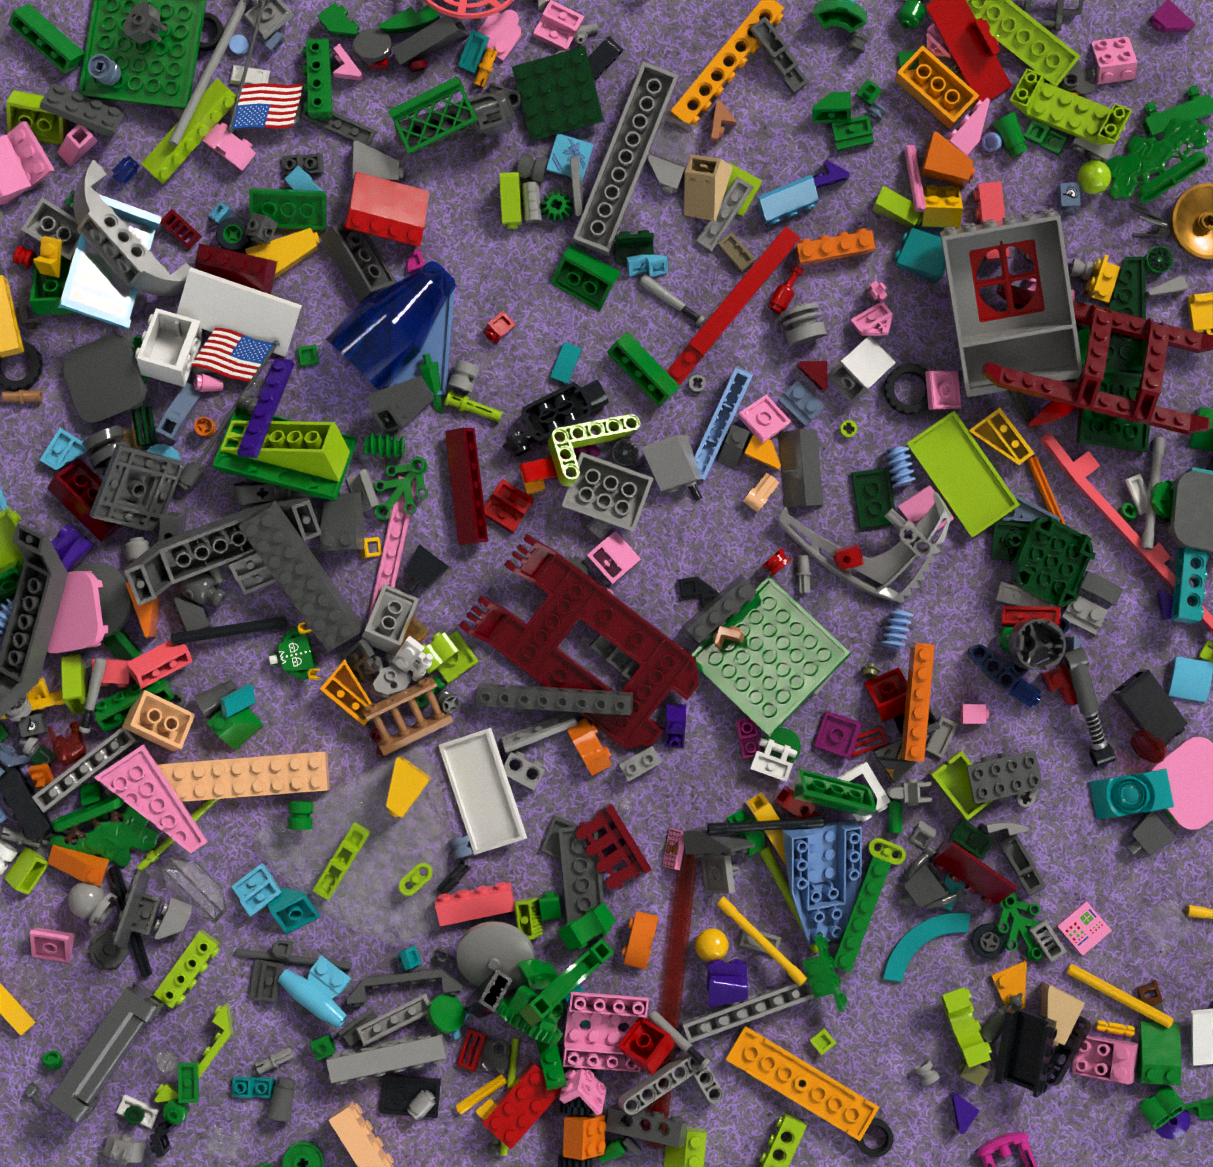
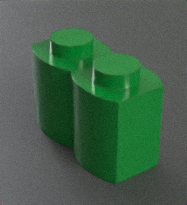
[1138,1086,1186,1130]

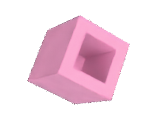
[960,704,989,724]

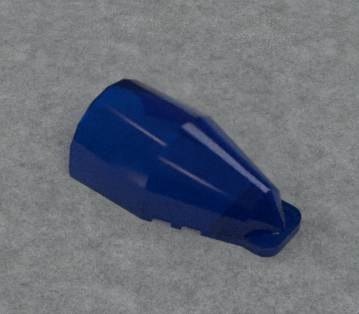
[325,261,456,391]

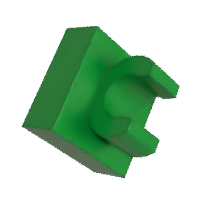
[856,79,883,106]

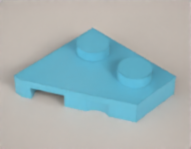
[40,428,86,470]

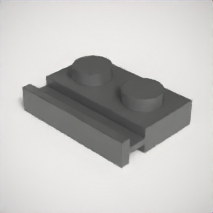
[249,959,283,1003]

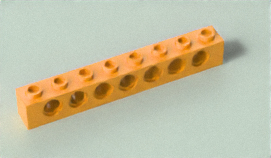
[670,0,784,129]

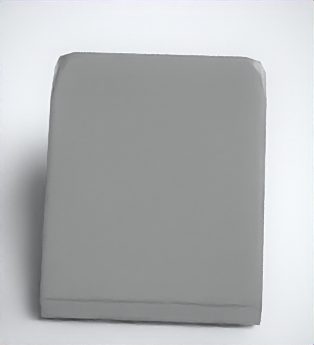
[909,820,937,850]

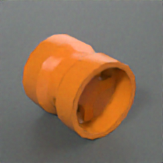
[194,417,216,438]

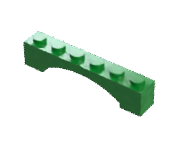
[833,855,891,973]
[519,938,614,1027]

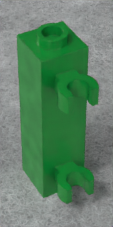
[1141,85,1213,137]

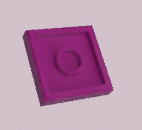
[813,711,863,759]

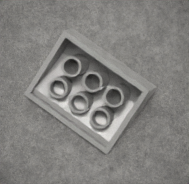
[562,452,654,532]

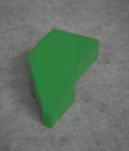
[1185,1097,1213,1120]

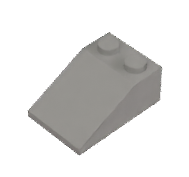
[360,584,419,656]

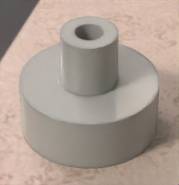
[19,735,40,756]

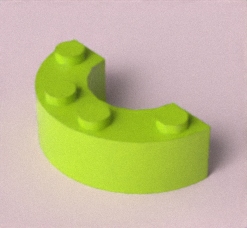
[941,986,992,1068]

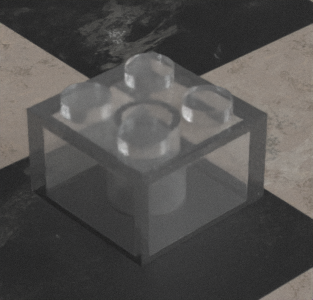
[650,115,700,168]

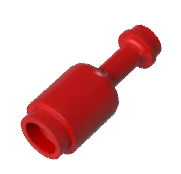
[768,265,803,314]

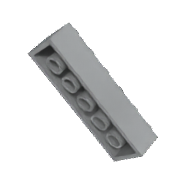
[326,1031,448,1085]

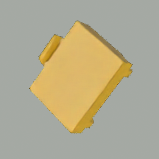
[1186,292,1213,335]

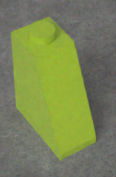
[499,172,522,229]
[871,186,922,228]
[61,654,89,714]

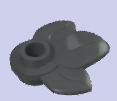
[1061,62,1097,95]
[475,1039,510,1074]

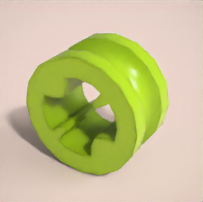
[840,420,857,438]

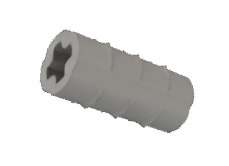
[522,182,542,223]

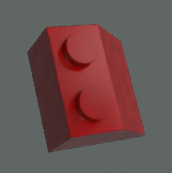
[864,667,907,722]
[617,1017,675,1075]

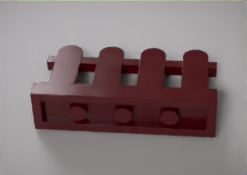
[575,803,652,889]

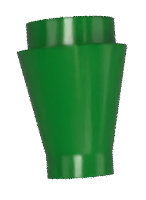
[598,1138,627,1164]

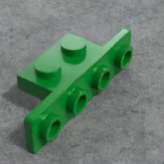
[802,933,848,1012]

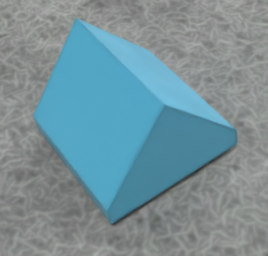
[209,202,234,225]

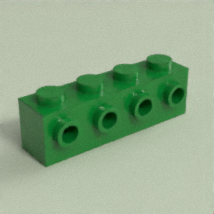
[8,3,85,74]
[303,39,333,119]
[607,332,681,407]
[94,677,174,732]

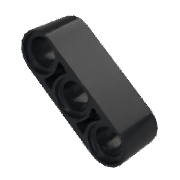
[588,36,623,81]

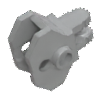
[370,653,412,699]
[887,778,932,806]
[104,1134,147,1165]

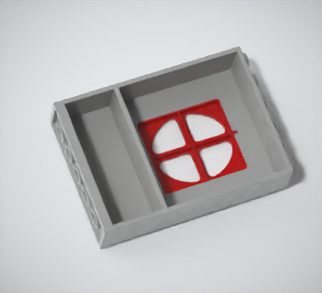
[940,208,1082,397]

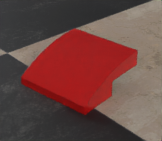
[484,479,534,534]

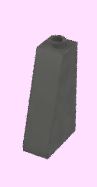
[392,15,469,67]

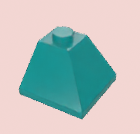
[268,888,321,934]

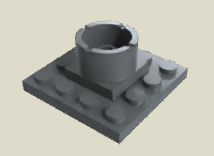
[89,443,185,534]

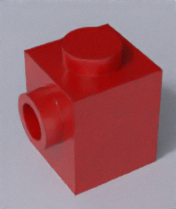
[833,543,864,571]

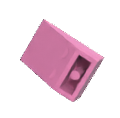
[947,98,990,156]
[1072,1035,1139,1084]

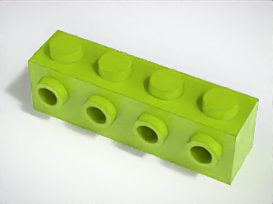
[154,930,220,1008]

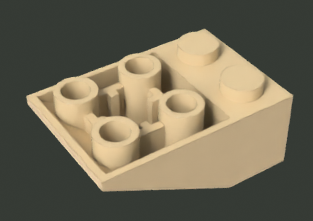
[684,154,733,221]

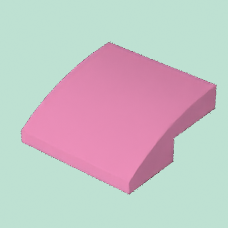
[532,0,584,51]

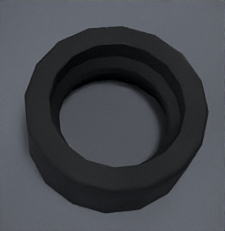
[199,12,224,51]
[856,1118,893,1157]

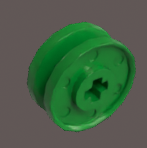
[283,1140,324,1167]

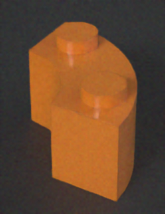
[566,718,612,776]
[621,911,659,970]

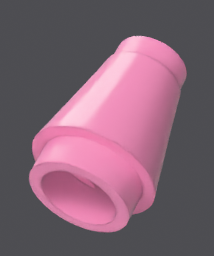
[194,373,223,392]

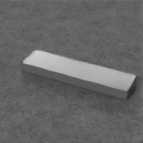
[696,176,753,252]
[501,711,578,753]

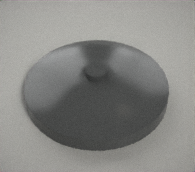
[71,562,133,638]

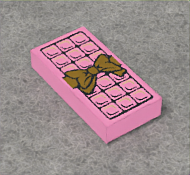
[663,828,684,870]

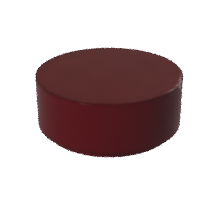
[408,60,428,72]

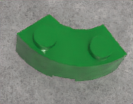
[813,0,867,33]
[558,902,616,951]
[517,959,560,991]

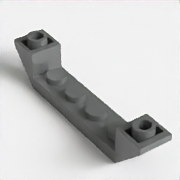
[347,967,464,1007]

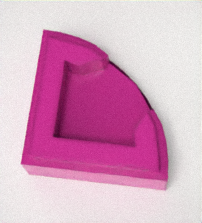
[407,249,426,273]

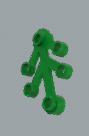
[375,457,428,520]
[996,893,1046,961]

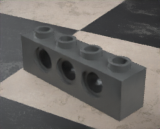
[606,1103,688,1148]

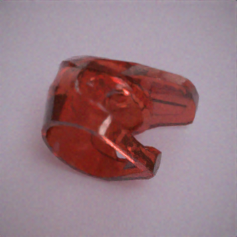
[48,721,87,766]

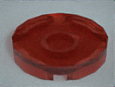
[1130,730,1168,763]

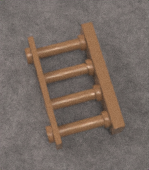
[362,677,454,756]

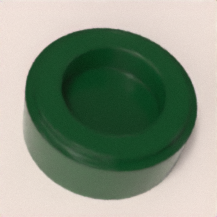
[124,1104,145,1125]

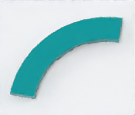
[883,912,971,982]

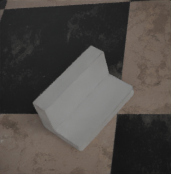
[347,469,380,512]

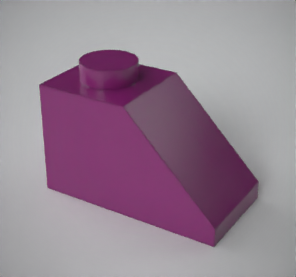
[1149,0,1196,33]

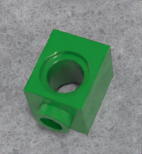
[310,1032,337,1061]

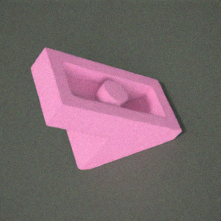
[333,44,364,81]

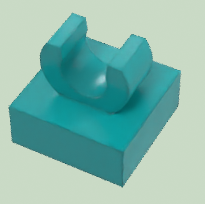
[396,945,422,970]

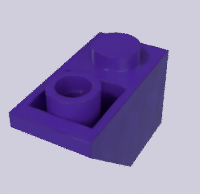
[665,704,686,748]

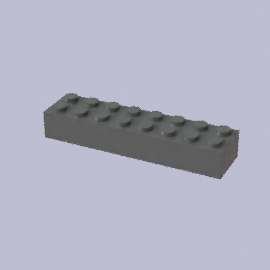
[239,501,363,652]

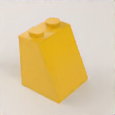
[386,756,432,818]

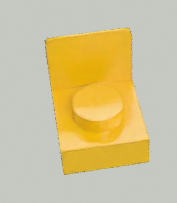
[33,236,62,278]

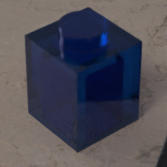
[1009,679,1041,707]

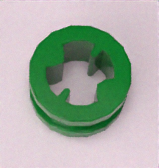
[1118,503,1138,522]

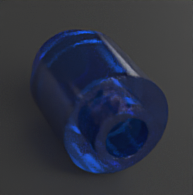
[112,155,140,184]

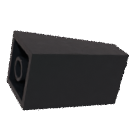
[1111,669,1188,748]

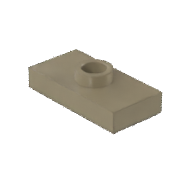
[717,231,756,273]

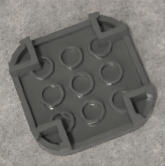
[63,335,149,423]
[1167,471,1213,553]

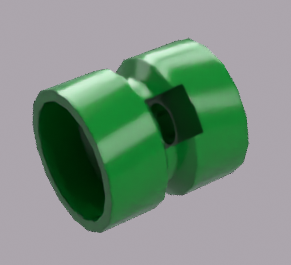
[287,801,314,830]

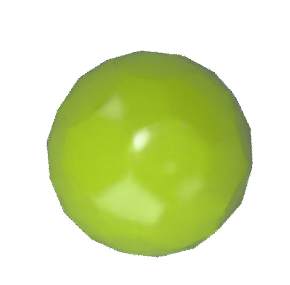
[1077,160,1111,195]

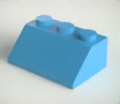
[756,174,819,226]

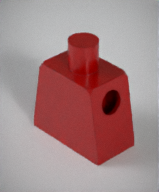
[774,785,821,818]

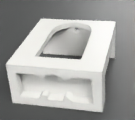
[837,761,891,822]

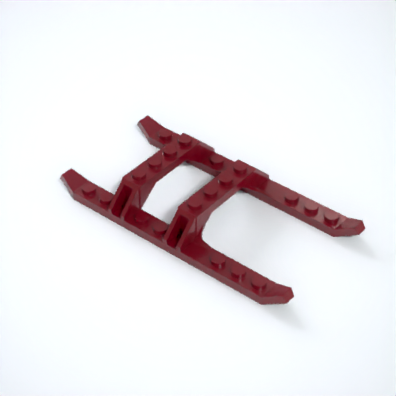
[981,284,1213,435]

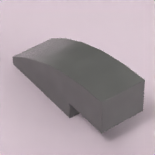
[999,834,1046,897]

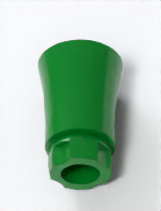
[991,112,1028,158]

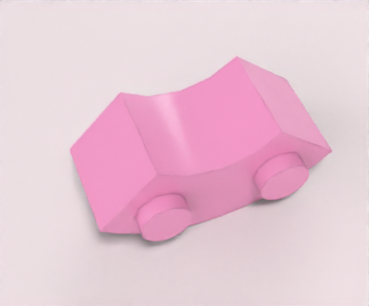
[202,122,256,171]

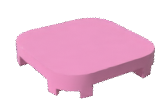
[47,571,108,653]
[1148,737,1213,830]

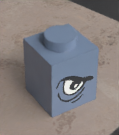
[1057,182,1081,212]

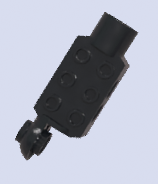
[502,379,609,457]

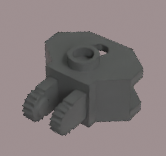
[124,1,168,45]

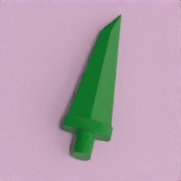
[419,353,444,415]

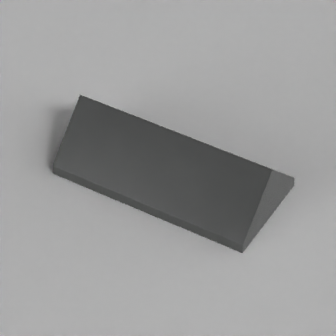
[779,429,824,509]

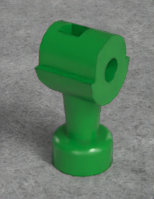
[415,675,447,707]

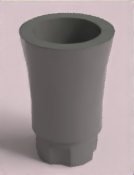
[194,679,237,718]
[264,1077,296,1122]

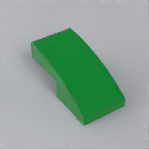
[1024,120,1068,156]

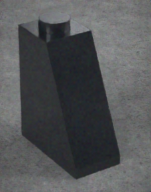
[464,969,513,1019]

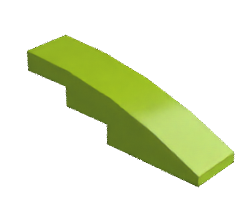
[312,822,371,901]

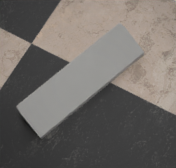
[356,994,430,1047]

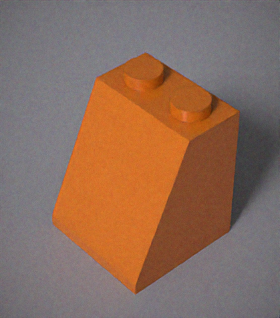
[920,131,975,188]

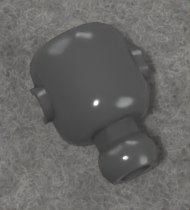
[178,572,227,607]

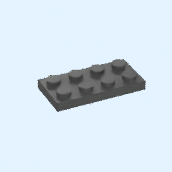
[39,83,126,138]

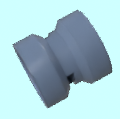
[449,835,473,859]

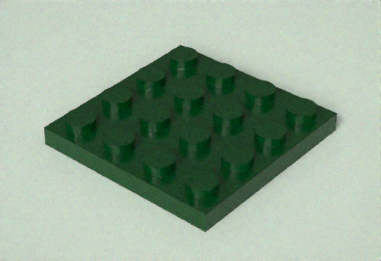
[512,46,605,142]
[1076,369,1150,453]

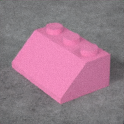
[0,135,31,205]

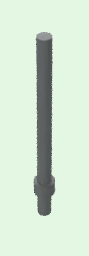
[236,949,352,971]

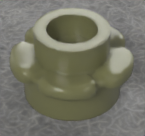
[861,663,880,679]

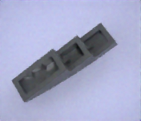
[750,17,809,94]
[589,634,641,680]

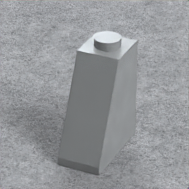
[352,141,404,183]

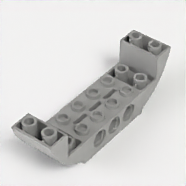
[73,160,192,296]

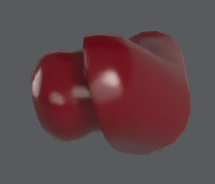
[370,728,383,755]

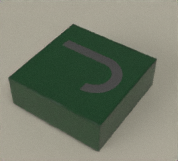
[30,744,58,767]

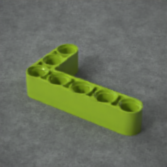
[548,415,640,486]

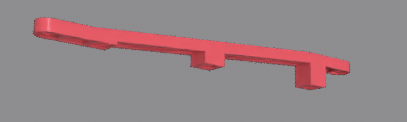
[1040,433,1213,634]

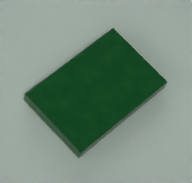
[851,467,895,530]

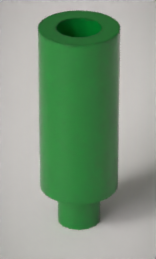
[888,798,902,833]

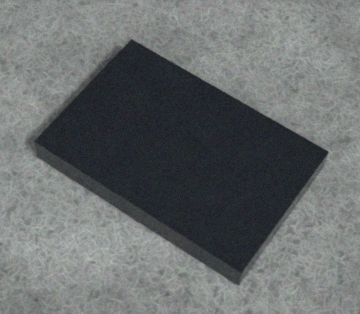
[380,1074,441,1118]

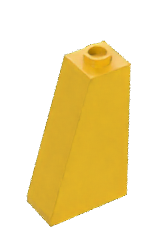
[245,228,320,279]
[745,792,786,865]

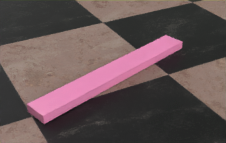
[368,476,417,620]

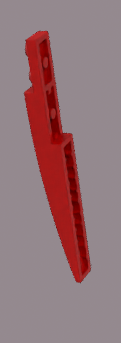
[666,226,801,386]

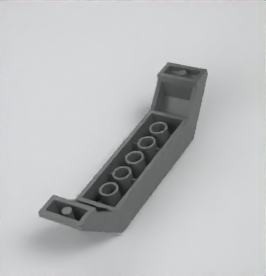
[124,498,322,606]
[0,523,68,718]

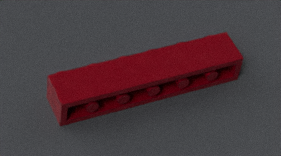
[445,428,488,545]

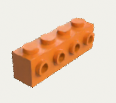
[795,228,876,266]

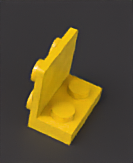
[1085,255,1120,304]

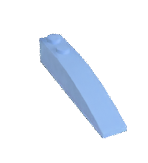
[695,366,753,480]

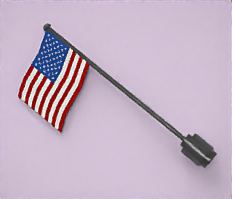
[226,0,304,133]
[177,328,280,491]

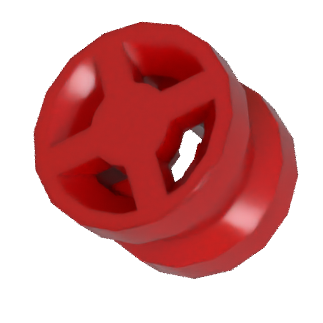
[13,245,35,268]

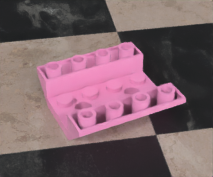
[563,992,649,1072]

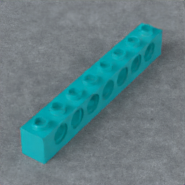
[1171,467,1213,624]

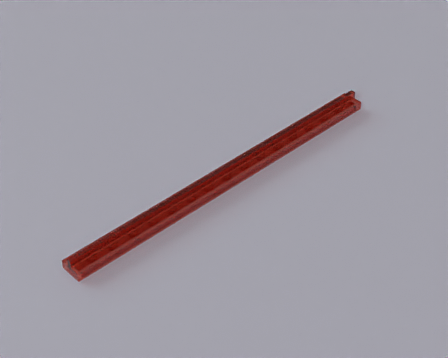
[645,845,698,1149]

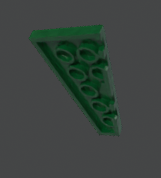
[1105,257,1146,372]

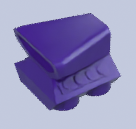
[51,524,95,572]
[707,959,748,1007]

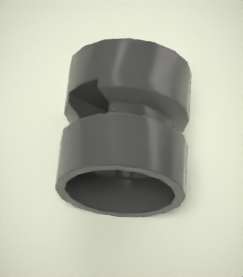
[517,153,548,184]

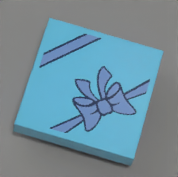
[546,134,594,182]

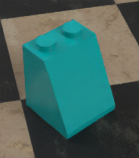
[894,228,945,284]

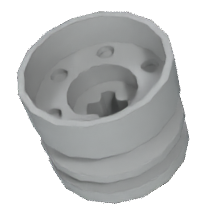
[780,302,827,346]

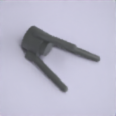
[1130,203,1171,239]

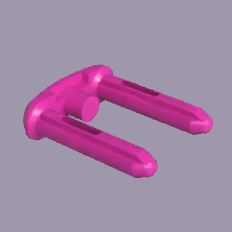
[976,1132,1037,1167]

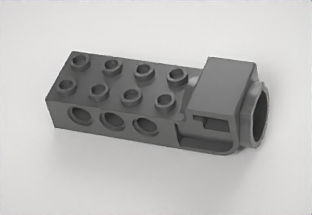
[394,89,516,154]

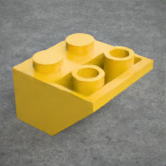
[921,185,963,228]

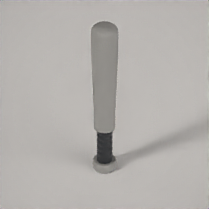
[639,275,705,327]
[79,657,107,733]
[648,1011,711,1070]

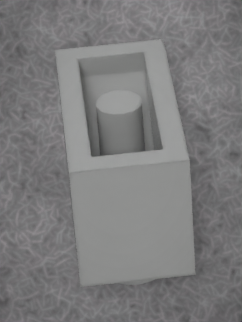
[647,155,685,193]

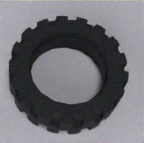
[0,340,43,391]
[884,363,929,415]

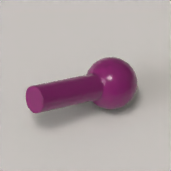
[573,444,600,457]

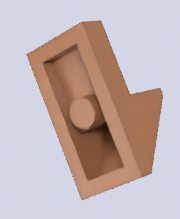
[710,100,737,143]

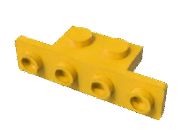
[0,677,65,719]

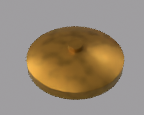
[1170,183,1213,260]

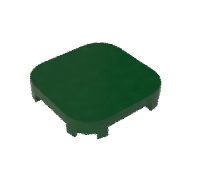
[1011,517,1096,607]

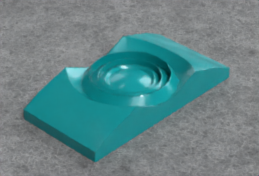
[1089,768,1174,819]

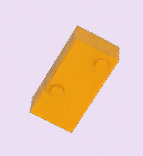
[894,45,979,130]

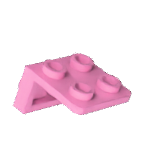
[1091,37,1138,84]
[559,1067,606,1115]

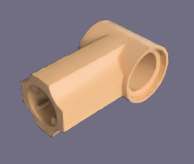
[743,473,779,513]

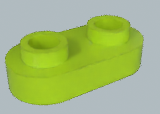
[868,838,906,865]
[399,862,433,896]

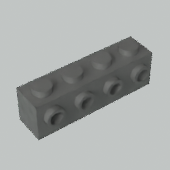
[684,574,757,643]

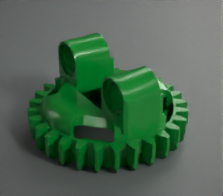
[496,985,564,1045]

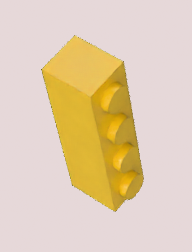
[0,275,24,358]

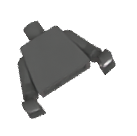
[900,846,965,909]

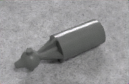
[980,993,1023,1044]

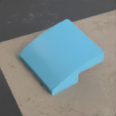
[1168,656,1213,703]
[231,863,282,917]

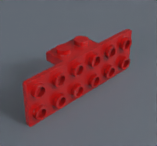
[925,0,1012,103]

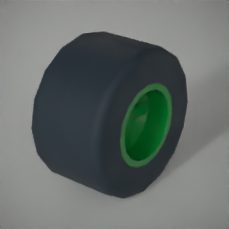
[216,217,251,253]

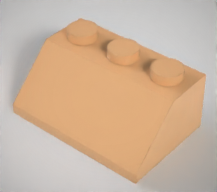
[122,690,195,752]

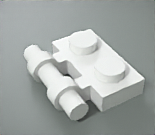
[392,636,433,681]
[750,738,797,782]

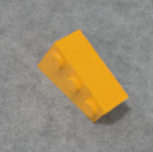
[320,660,372,728]

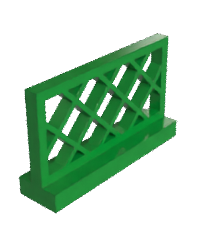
[388,76,478,154]

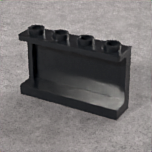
[994,1005,1057,1098]

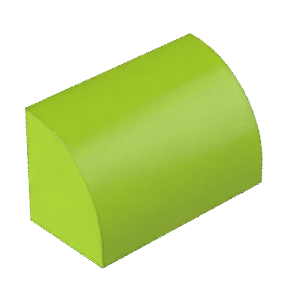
[4,846,49,895]

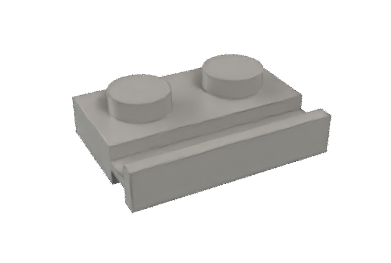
[1061,596,1108,635]

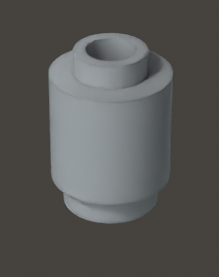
[407,1090,436,1120]

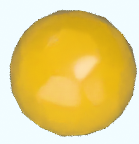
[694,928,729,963]

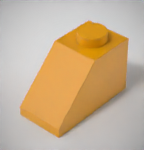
[744,434,781,471]

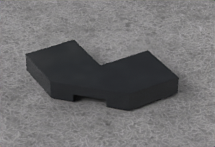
[678,576,719,608]

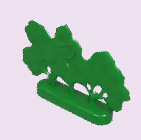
[1105,118,1209,203]

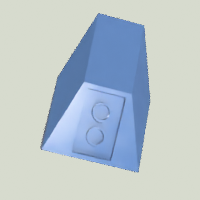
[782,820,862,945]

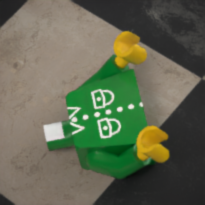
[269,621,321,680]

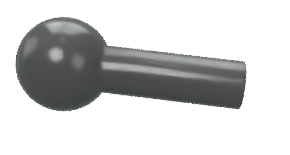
[487,1133,501,1157]

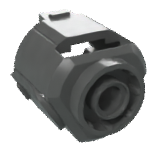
[1009,619,1066,671]

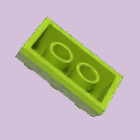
[6,90,69,145]
[664,1127,707,1167]

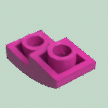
[736,718,761,760]

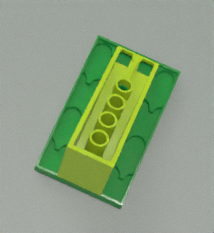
[213,407,357,501]

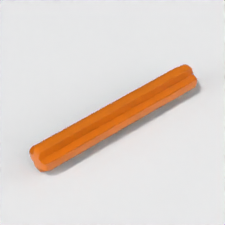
[1027,456,1065,525]

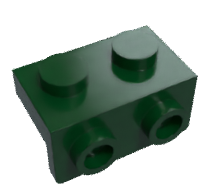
[949,818,995,860]

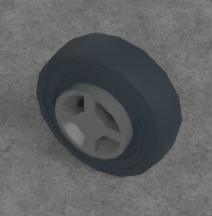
[971,923,1006,959]

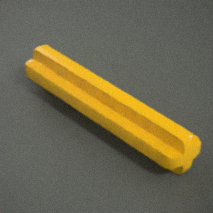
[456,1074,507,1114]

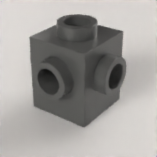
[244,213,278,245]

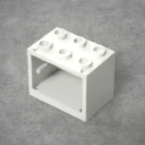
[135,308,203,387]

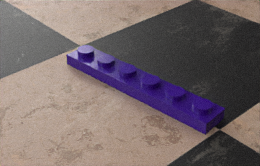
[237,359,294,458]

